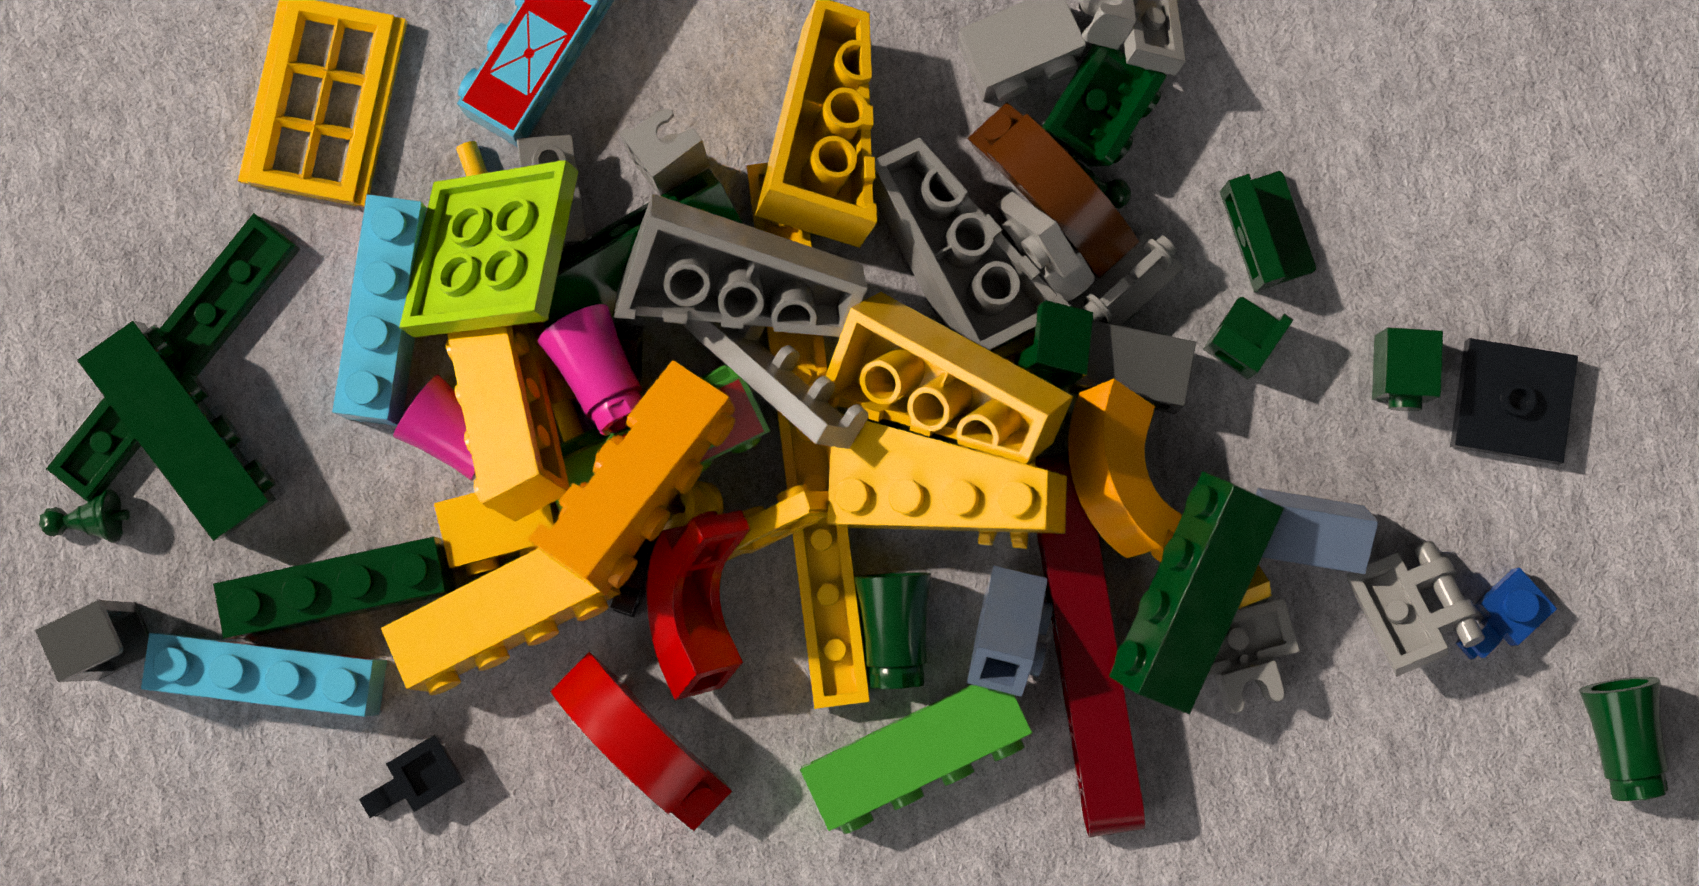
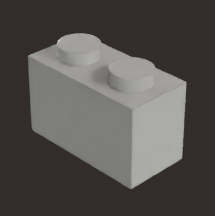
[957,0,1086,101]

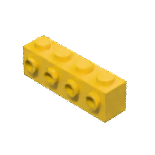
[445,323,570,522]
[381,548,621,696]

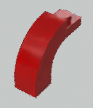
[647,510,750,701]
[550,652,732,831]

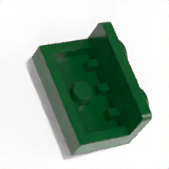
[1042,44,1167,167]

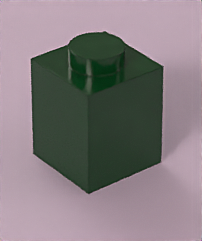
[1372,327,1443,411]

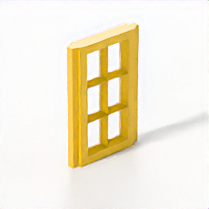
[238,0,408,207]

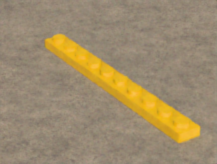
[747,163,870,709]

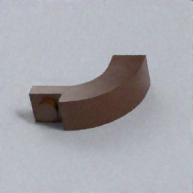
[967,102,1140,278]

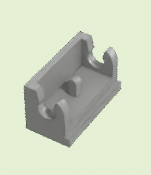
[619,109,710,196]

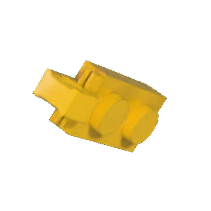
[727,485,829,561]

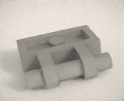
[1347,541,1485,677]

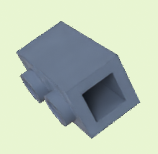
[1256,488,1378,574]
[967,565,1053,697]

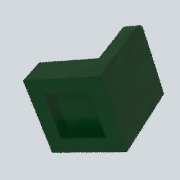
[1203,297,1294,380]
[1014,300,1093,389]

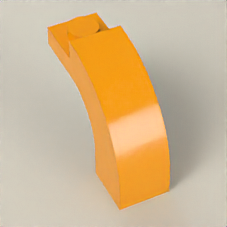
[1068,379,1182,562]

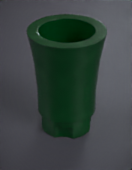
[854,572,931,689]
[1579,677,1668,801]

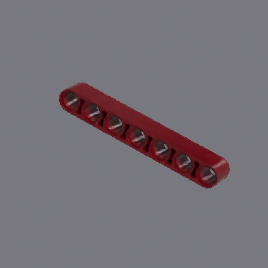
[1035,452,1145,838]

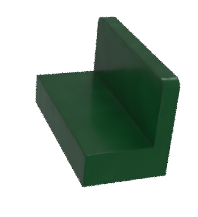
[1219,171,1316,293]

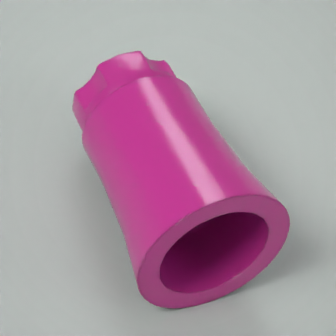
[538,304,642,436]
[393,374,476,481]

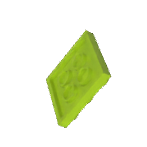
[399,160,579,337]

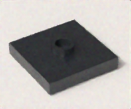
[1450,338,1578,465]

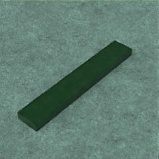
[46,213,300,502]

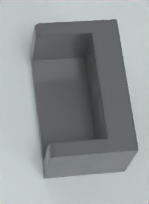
[1069,321,1196,414]
[35,600,149,682]

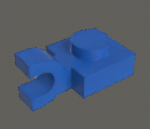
[1456,567,1557,660]

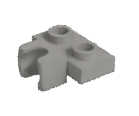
[1079,0,1186,76]
[995,192,1096,302]
[1208,598,1299,713]

